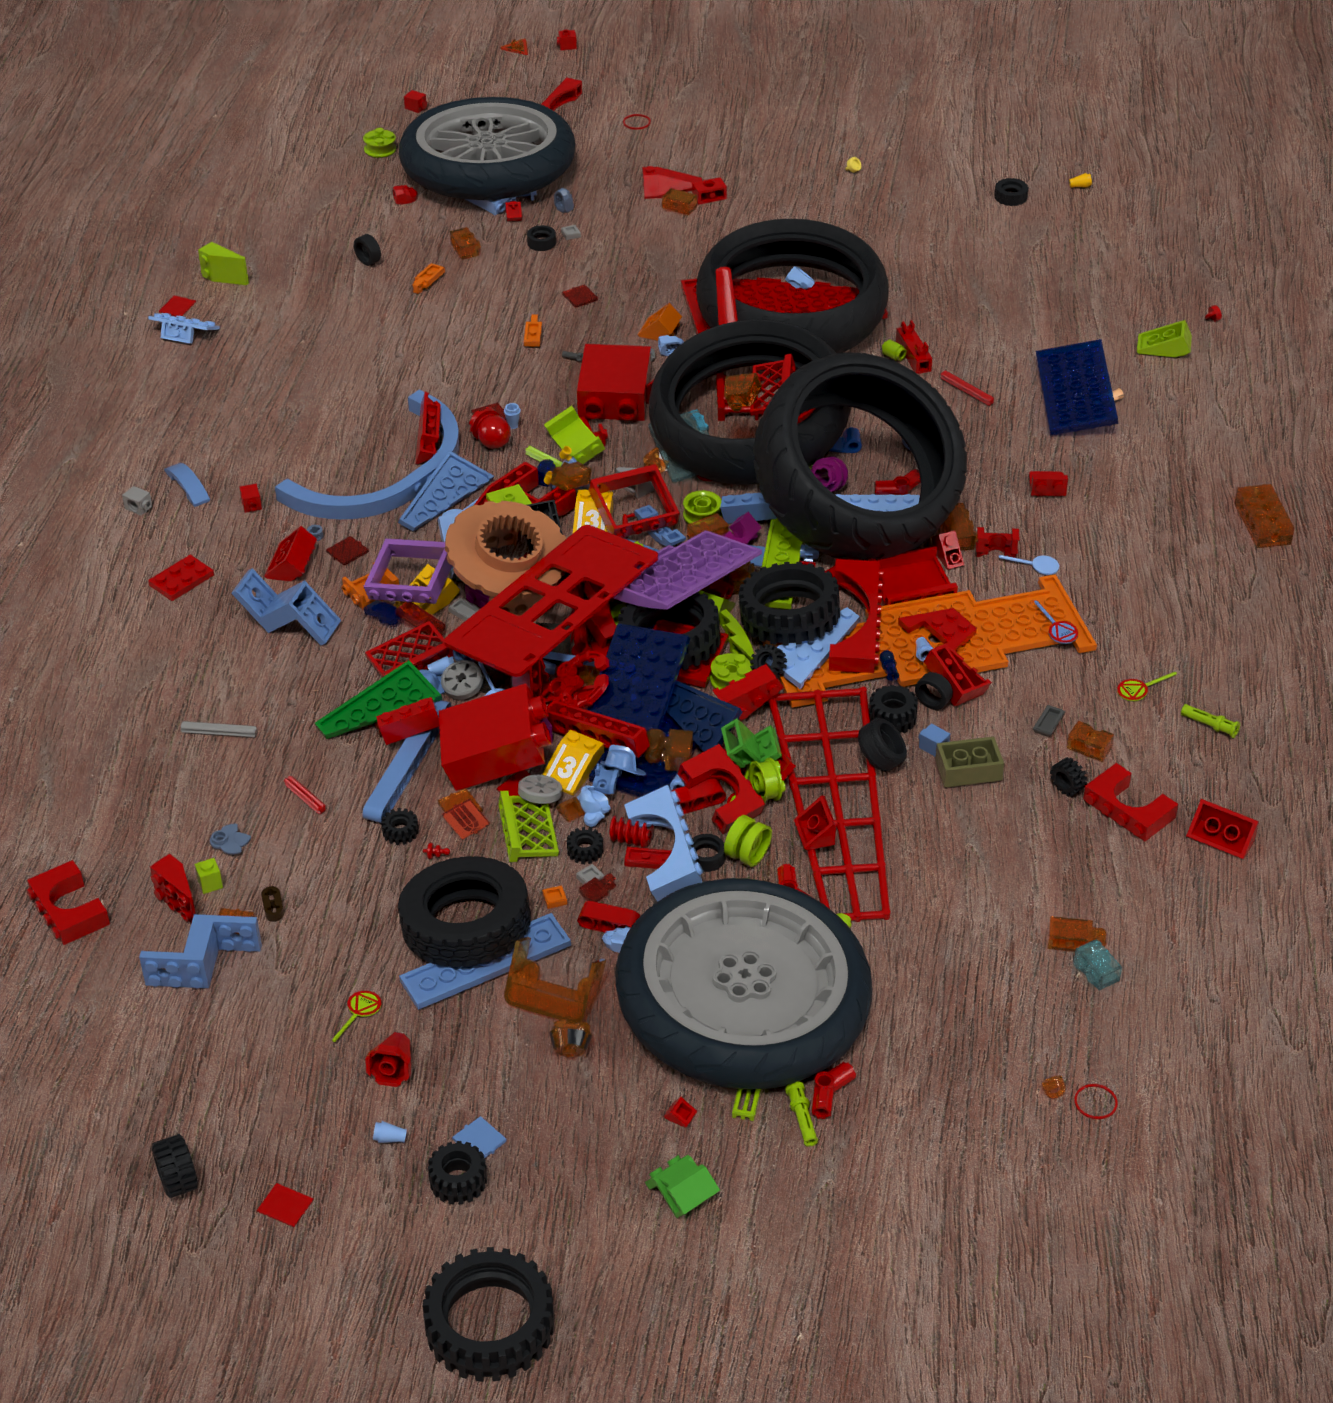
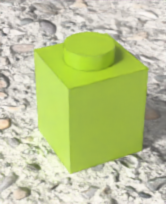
[194,858,223,894]

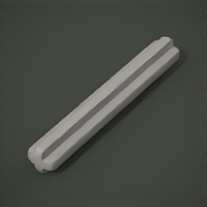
[181,721,257,737]

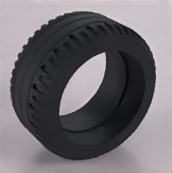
[858,718,907,772]

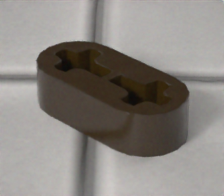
[261,886,284,922]

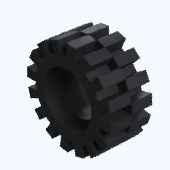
[750,644,787,678]
[1050,757,1087,796]
[381,808,419,845]
[567,827,604,865]

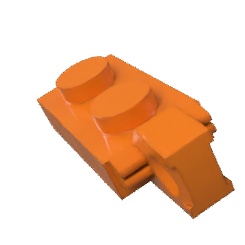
[412,263,445,294]
[524,314,542,347]

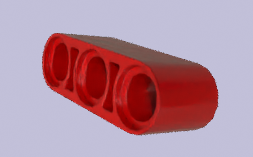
[671,778,726,814]
[577,901,640,933]

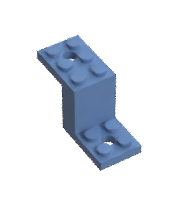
[231,568,341,645]
[139,914,262,988]

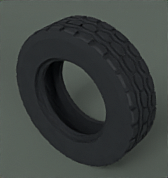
[398,856,531,967]

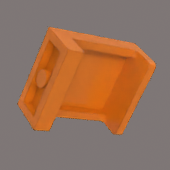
[341,562,399,610]

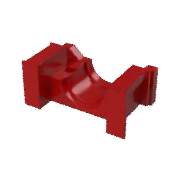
[976,527,1019,558]

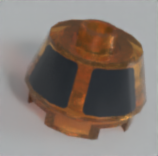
[549,1019,592,1058]

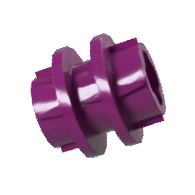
[811,457,848,492]

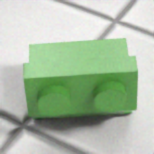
[721,718,782,768]
[645,1155,720,1218]

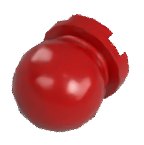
[469,407,511,449]

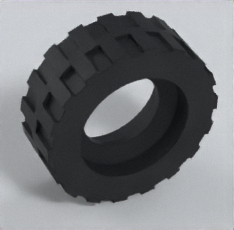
[994,178,1029,206]

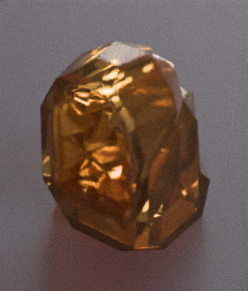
[644,729,666,763]

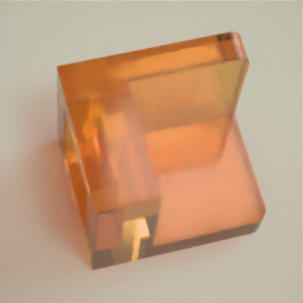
[643,447,670,474]

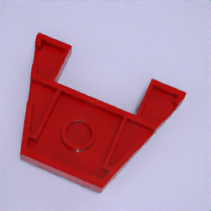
[898,608,977,652]

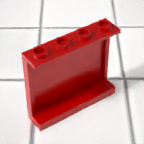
[868,546,958,606]

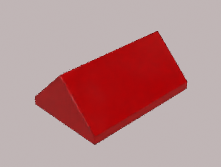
[1186,799,1259,859]

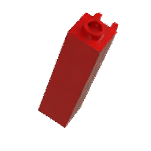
[896,320,932,374]

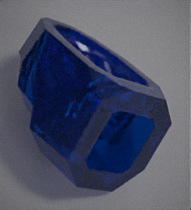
[537,459,557,487]

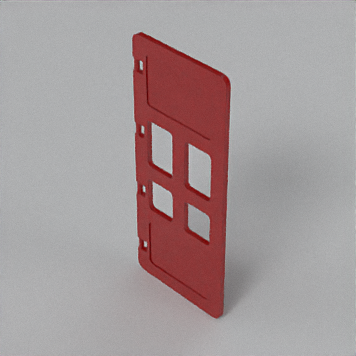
[444,525,658,677]

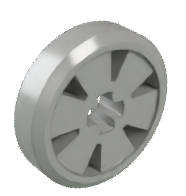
[441,660,483,700]
[518,775,562,804]

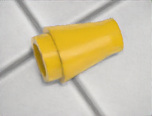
[1069,173,1092,188]

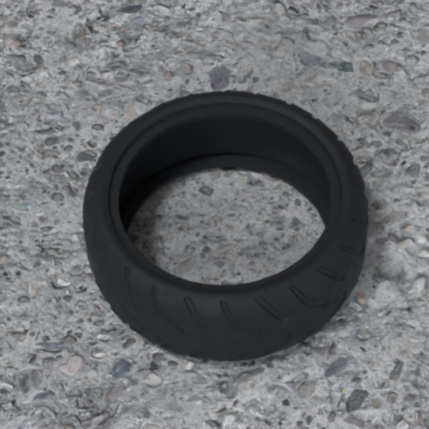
[753,353,967,561]

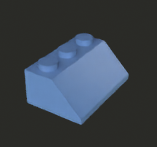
[720,493,777,524]

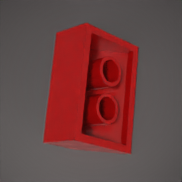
[264,526,317,582]
[376,697,439,745]

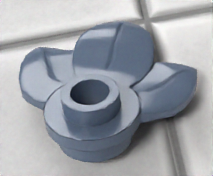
[210,824,251,855]

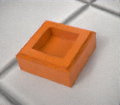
[542,885,568,909]

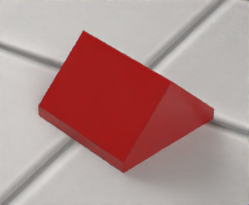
[794,795,836,850]

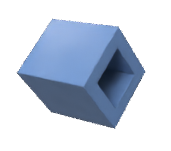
[919,723,951,756]

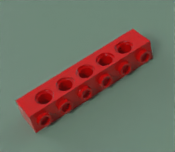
[547,700,650,758]

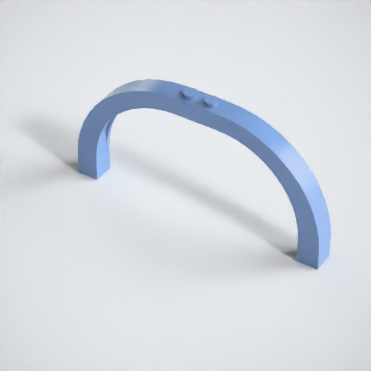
[275,390,459,520]

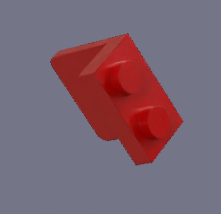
[1029,471,1068,496]

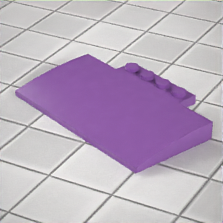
[614,530,762,610]

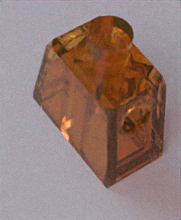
[724,373,762,411]

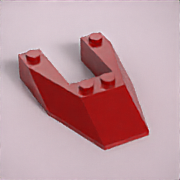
[474,462,576,517]

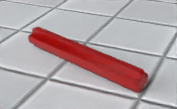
[940,370,994,406]

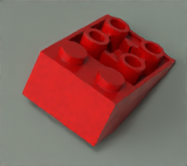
[150,853,196,923]

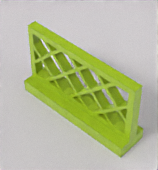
[498,791,559,862]

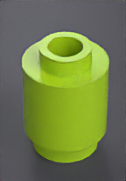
[882,339,907,361]

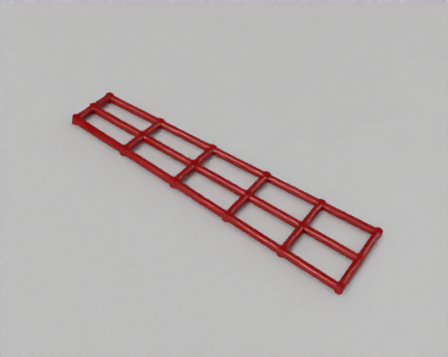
[768,686,891,922]

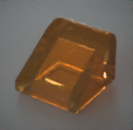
[556,797,585,822]

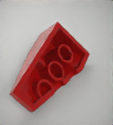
[642,166,702,199]

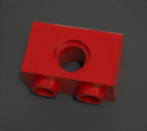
[692,177,727,205]

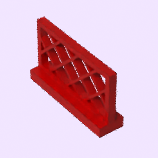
[750,354,796,416]
[365,621,453,678]

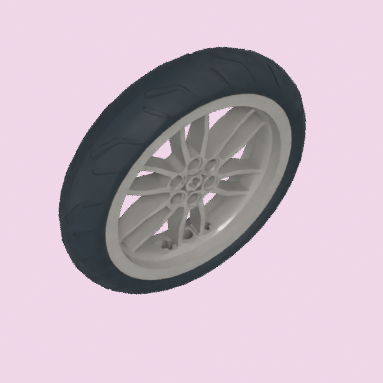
[399,97,576,200]

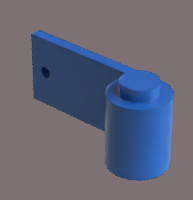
[829,427,862,453]

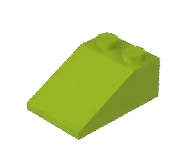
[198,242,249,285]
[1137,320,1192,357]

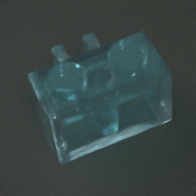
[1074,939,1122,990]

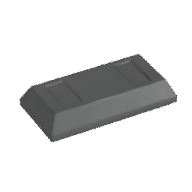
[1033,705,1065,737]

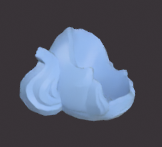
[576,785,611,827]

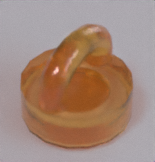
[1041,1075,1066,1099]

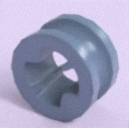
[307,525,323,541]

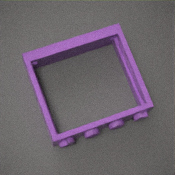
[364,539,452,604]

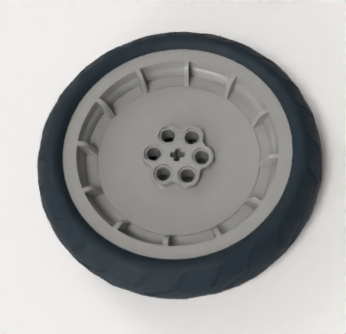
[615,878,872,1089]

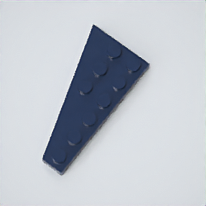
[643,671,743,751]

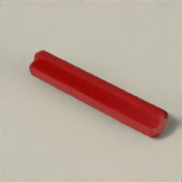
[284,776,326,814]

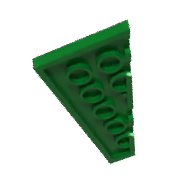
[315,660,443,739]

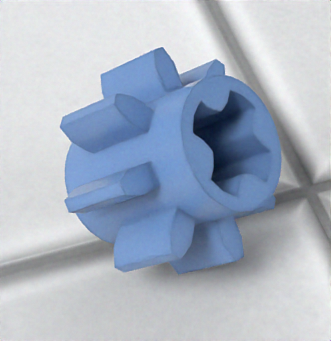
[800,544,819,562]

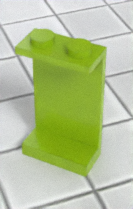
[544,405,605,465]

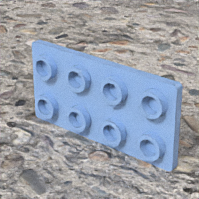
[148,313,220,344]

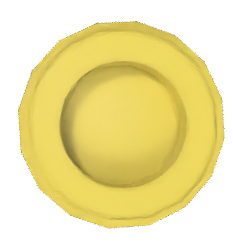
[845,157,861,173]

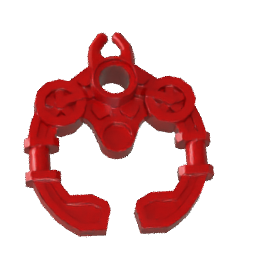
[541,650,609,708]

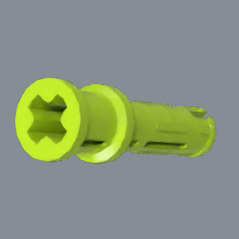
[1181,704,1240,738]
[785,1081,818,1147]

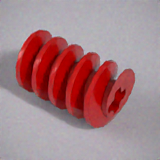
[609,815,654,848]

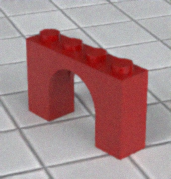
[677,744,765,834]
[1083,763,1178,841]
[26,860,110,945]

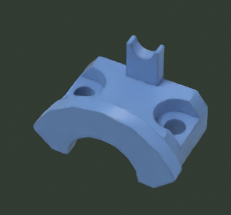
[593,764,622,795]

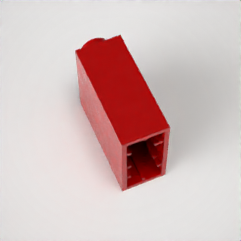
[577,344,651,421]
[439,683,551,791]

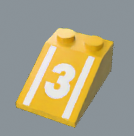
[572,490,613,534]
[542,729,604,796]

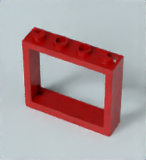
[589,464,680,538]

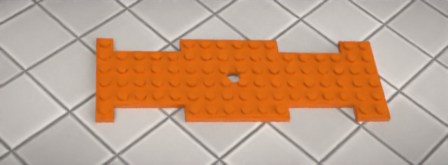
[762,574,1097,708]

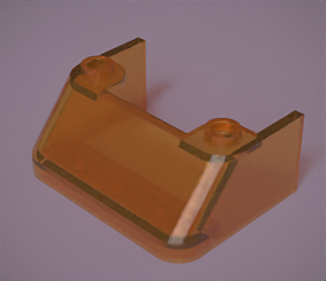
[504,937,606,1024]

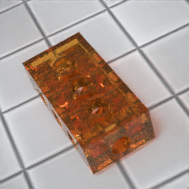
[1234,484,1295,548]

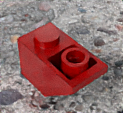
[931,530,964,570]

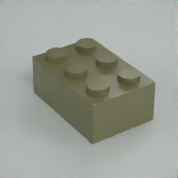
[935,736,1004,787]

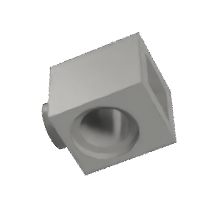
[122,486,152,516]

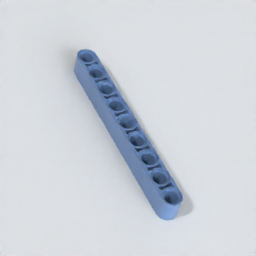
[362,700,452,823]

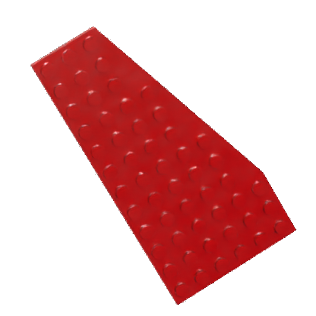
[681,277,888,334]

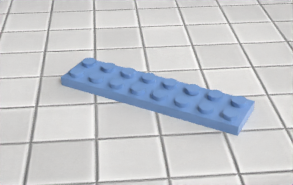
[399,913,571,1010]

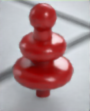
[423,842,450,860]

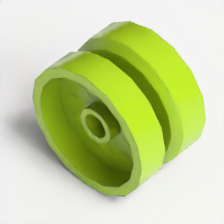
[724,815,772,867]

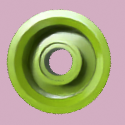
[363,127,396,157]
[683,490,722,527]
[710,653,752,690]
[749,757,786,803]

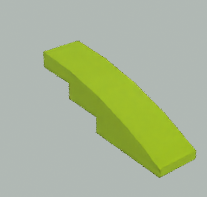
[720,609,754,665]

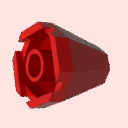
[365,1032,411,1087]

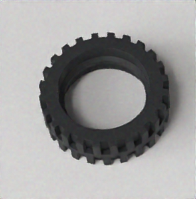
[739,562,840,645]
[618,591,721,672]
[423,1247,554,1382]

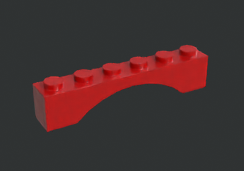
[541,77,582,111]

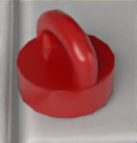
[1205,305,1222,322]

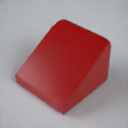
[663,1097,697,1128]

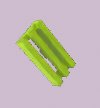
[732,1088,761,1121]

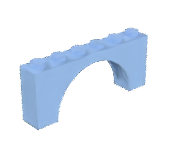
[624,785,703,902]

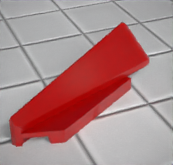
[415,392,441,464]

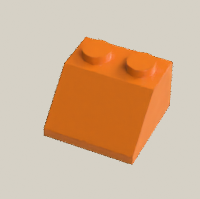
[637,303,682,341]

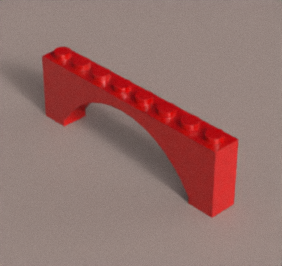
[829,559,883,673]

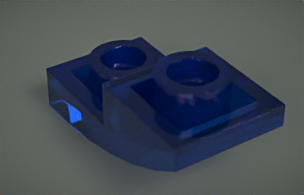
[363,600,405,625]

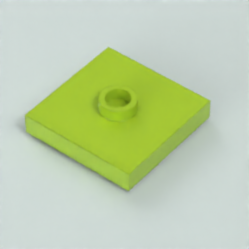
[486,484,532,505]

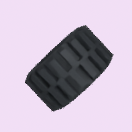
[869,685,918,733]
[152,1134,198,1198]
[428,1141,487,1205]

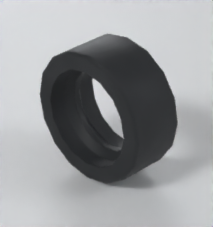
[527,225,556,251]
[353,234,381,266]
[915,672,953,710]
[691,834,725,872]

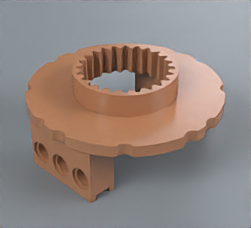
[445,501,566,616]

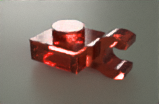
[579,873,616,902]

